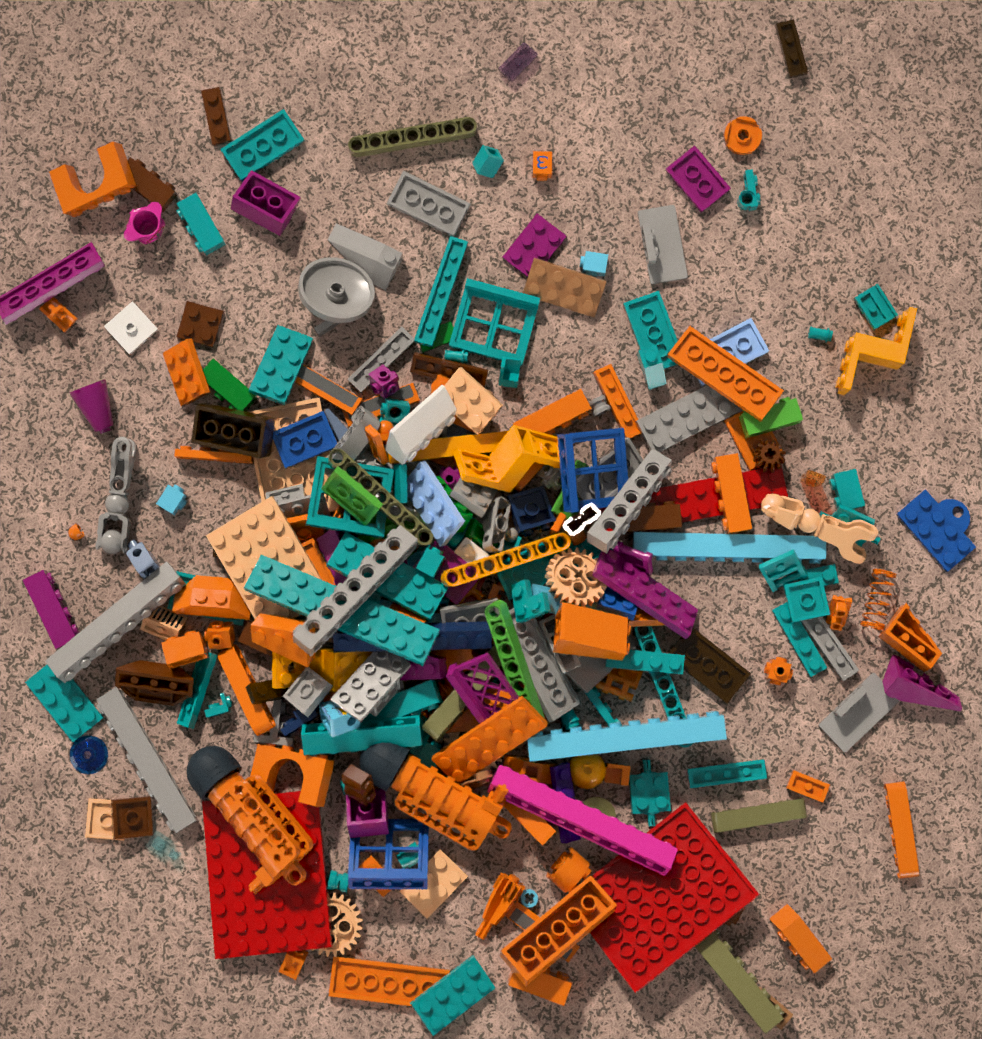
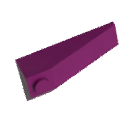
[882,654,962,711]

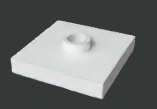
[104,301,158,355]

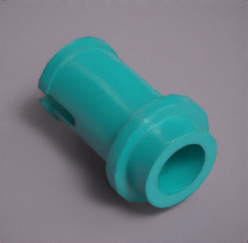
[808,326,833,343]
[444,350,469,364]

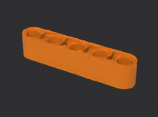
[217,644,276,736]
[884,781,919,879]

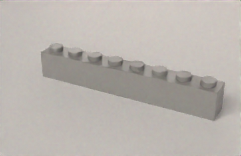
[45,561,186,683]
[96,687,198,833]

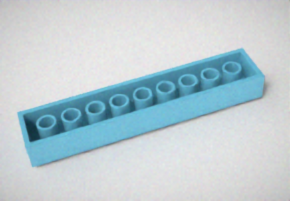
[527,711,727,761]

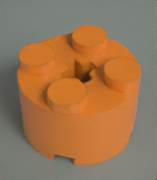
[546,847,591,893]

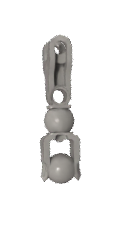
[95,437,137,554]

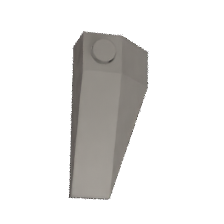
[328,223,403,291]

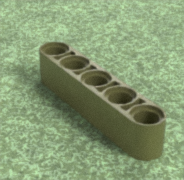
[710,798,807,833]

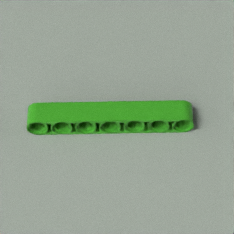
[485,600,545,719]

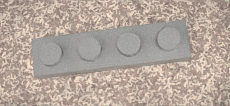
[348,327,414,394]
[801,616,859,681]

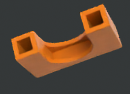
[49,142,136,217]
[250,743,334,807]

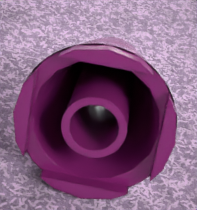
[69,379,113,434]

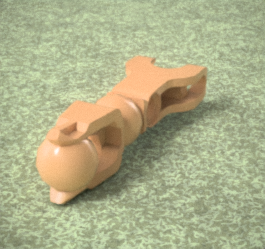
[761,494,878,564]

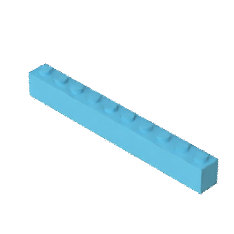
[632,532,826,564]

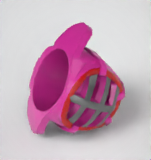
[124,202,165,244]

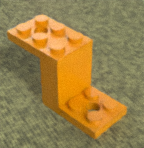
[835,307,917,395]
[453,425,560,492]
[272,648,373,692]

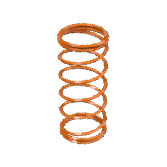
[860,569,897,630]

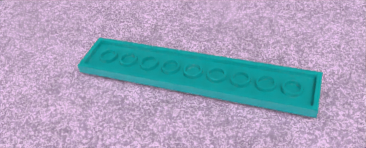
[244,554,440,666]

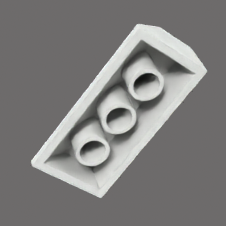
[385,385,457,465]

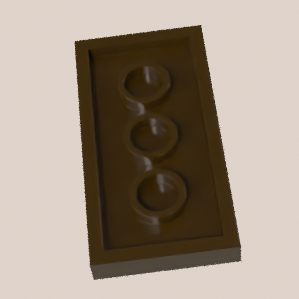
[668,628,751,704]

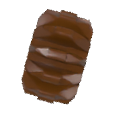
[753,440,786,473]

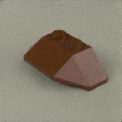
[115,660,194,706]

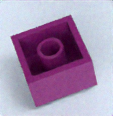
[346,789,389,838]

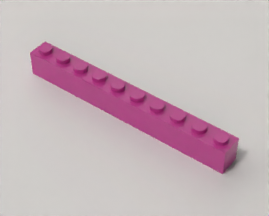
[487,765,678,876]

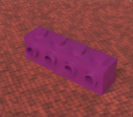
[22,570,80,650]

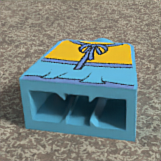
[319,701,368,737]

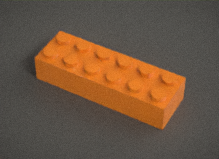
[500,875,617,986]

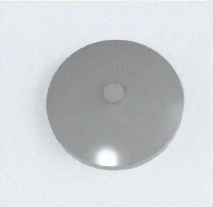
[298,257,375,323]

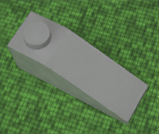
[539,614,581,674]

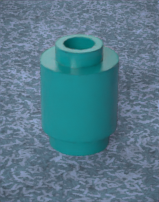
[396,842,419,869]

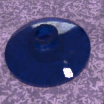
[70,735,108,774]

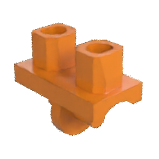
[39,297,78,333]
[825,595,852,631]

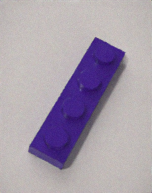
[550,763,581,844]

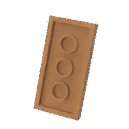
[523,257,606,318]

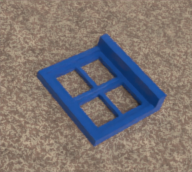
[557,428,630,513]
[348,819,429,890]

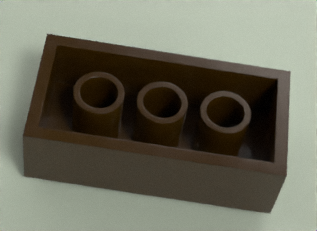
[191,403,275,458]

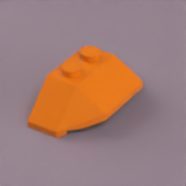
[172,575,251,620]

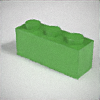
[739,397,803,439]

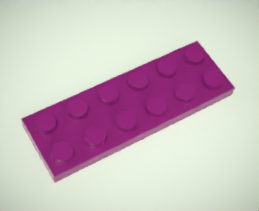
[0,242,105,325]
[592,549,698,639]

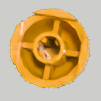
[569,754,606,789]

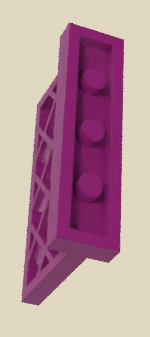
[446,653,519,724]

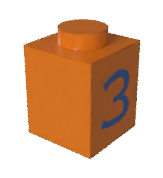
[532,151,552,181]

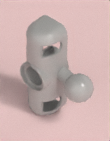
[482,496,519,553]

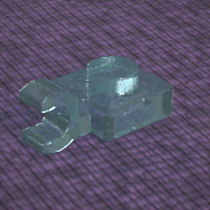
[145,830,181,860]

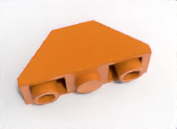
[503,754,558,784]

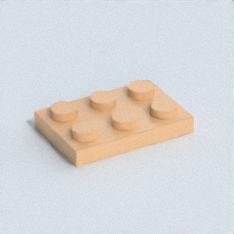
[444,367,504,435]
[399,849,468,919]

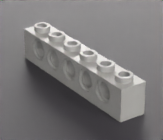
[587,449,672,553]

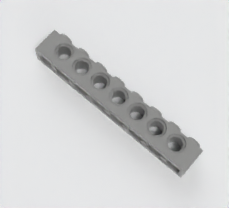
[293,525,418,657]

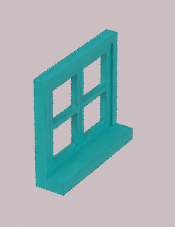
[449,278,540,367]
[306,456,394,539]

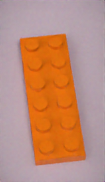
[667,326,784,422]
[432,696,548,784]
[328,956,450,1006]

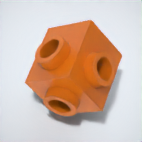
[204,621,236,650]
[764,657,793,686]

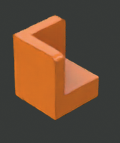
[604,763,631,786]

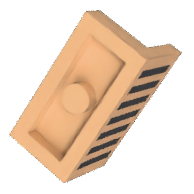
[140,606,188,640]

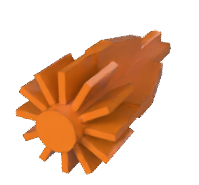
[475,872,525,940]

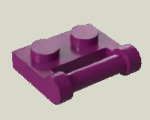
[613,541,653,577]

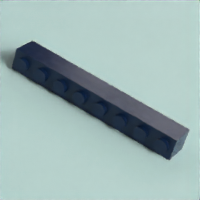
[333,622,492,652]

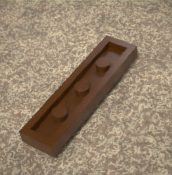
[410,352,488,388]

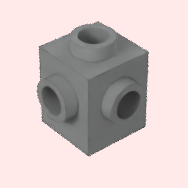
[537,465,562,491]

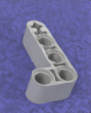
[324,406,380,477]

